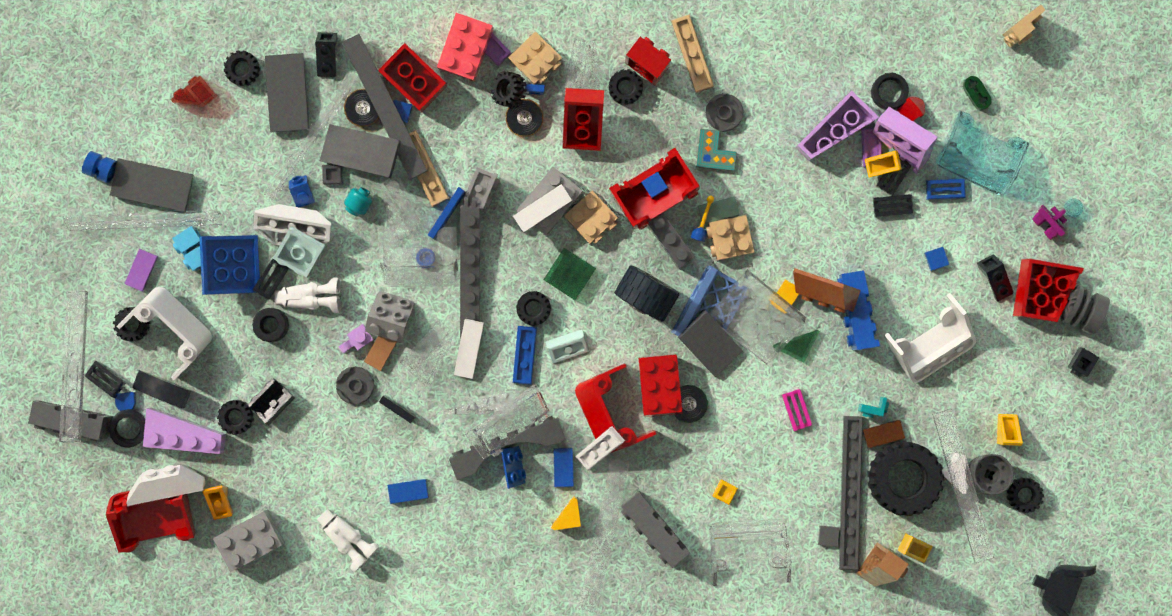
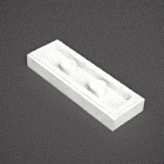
[513,184,572,232]
[454,319,484,379]
[575,426,625,470]

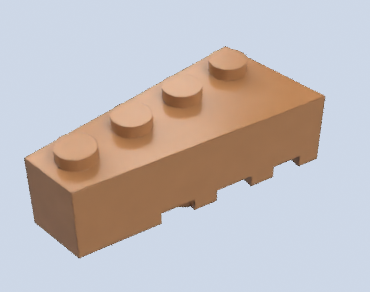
[856,542,909,587]

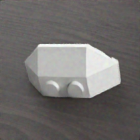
[253,204,331,246]
[127,465,205,506]

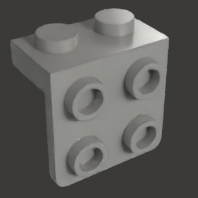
[462,167,500,211]
[365,291,415,343]

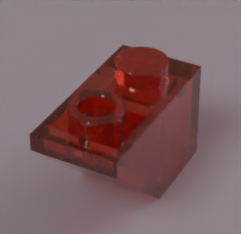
[170,76,218,107]

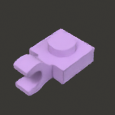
[338,324,374,353]

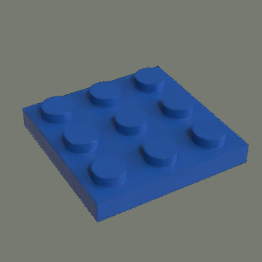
[199,235,260,295]

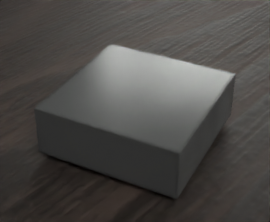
[322,165,343,185]
[818,525,839,547]

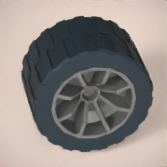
[614,265,680,322]

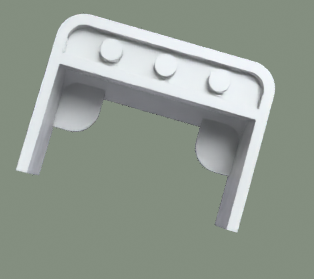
[117,287,212,380]
[885,293,976,383]

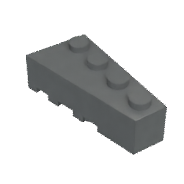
[28,400,113,442]
[621,491,690,568]

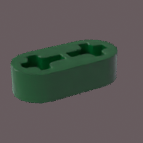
[963,76,992,110]

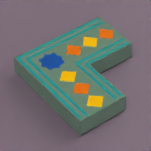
[696,129,737,171]

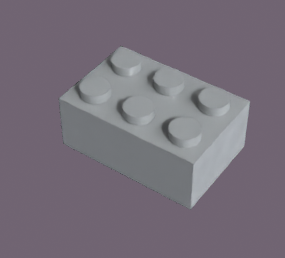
[516,167,583,236]
[213,509,285,572]

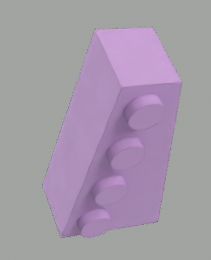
[795,90,879,161]

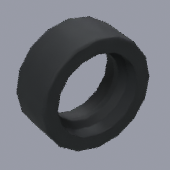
[871,72,909,110]
[109,409,145,448]

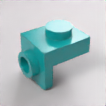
[858,397,889,418]

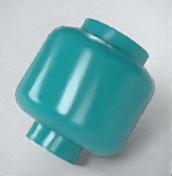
[344,187,373,217]

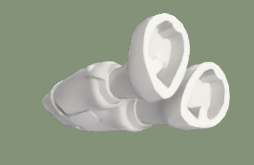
[274,278,341,313]
[317,509,380,573]

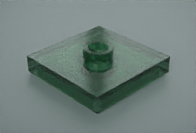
[543,248,596,301]

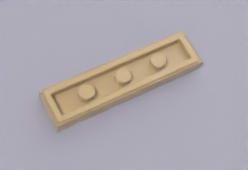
[671,14,714,93]
[409,130,450,207]

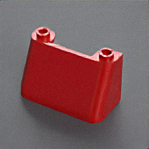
[609,148,700,230]
[105,491,195,553]

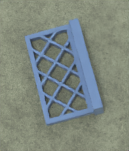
[671,265,749,336]

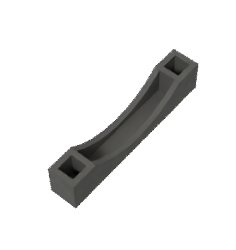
[449,416,565,480]

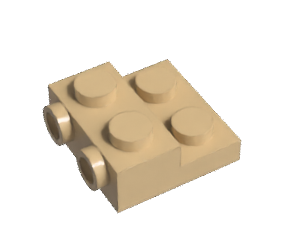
[1002,4,1045,47]
[508,31,562,85]
[564,190,618,244]
[706,215,754,261]

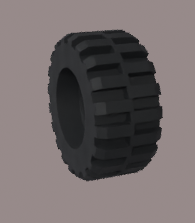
[867,441,945,516]

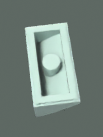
[546,330,589,364]

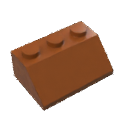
[793,268,861,313]

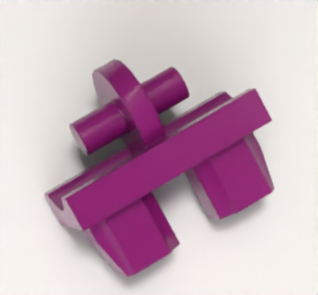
[1032,205,1067,240]

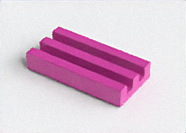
[782,389,812,431]

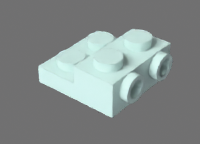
[273,226,325,277]

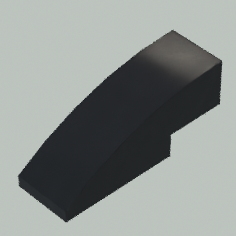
[132,370,192,408]

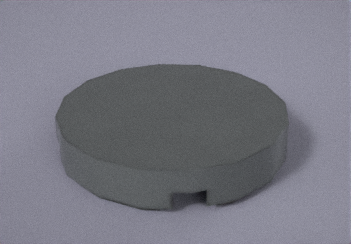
[705,93,744,132]
[336,366,375,405]

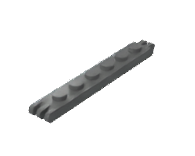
[460,197,480,339]

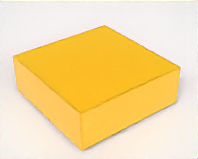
[775,279,799,306]
[712,479,738,505]

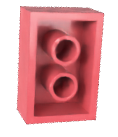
[437,13,494,82]

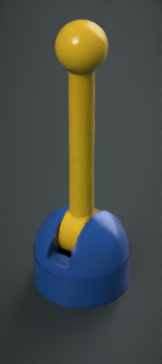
[691,196,714,242]

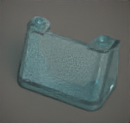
[936,111,1029,194]

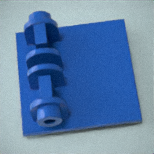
[501,446,526,489]

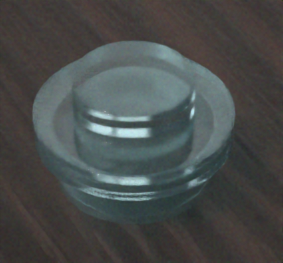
[1063,198,1083,218]

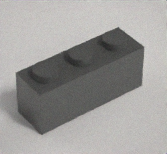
[648,213,695,269]

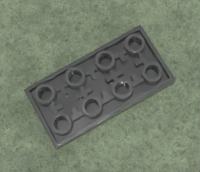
[265,53,309,133]
[319,124,401,178]
[110,158,194,212]

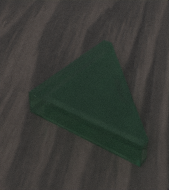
[772,330,820,363]

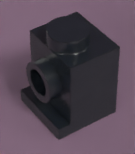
[1068,347,1099,378]

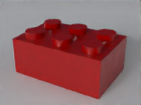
[625,36,671,86]
[378,43,448,113]
[562,88,604,151]
[638,354,683,417]

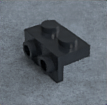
[247,378,295,426]

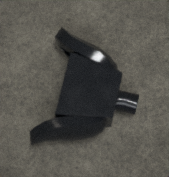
[1032,564,1096,616]

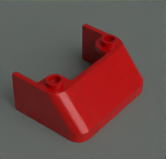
[575,363,656,453]

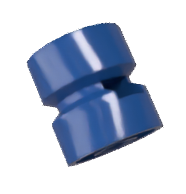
[82,151,117,184]

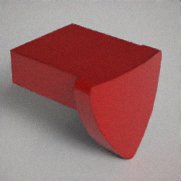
[896,97,925,121]

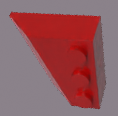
[1013,259,1084,322]

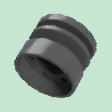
[1061,285,1110,335]
[965,454,1014,495]

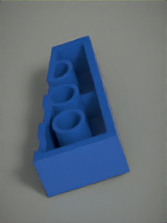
[837,270,880,350]

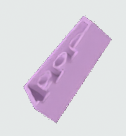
[143,407,226,454]

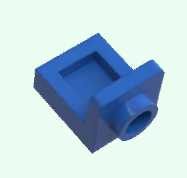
[289,175,315,208]

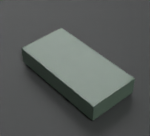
[698,196,740,224]

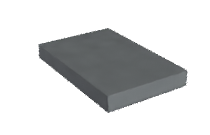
[678,311,743,377]

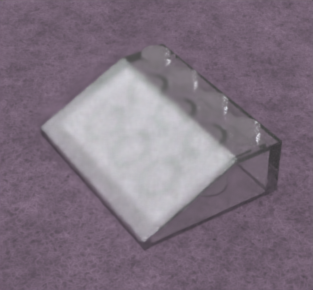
[710,269,806,365]

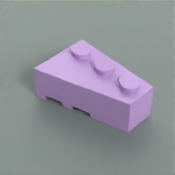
[873,107,938,174]

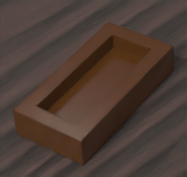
[863,420,905,448]

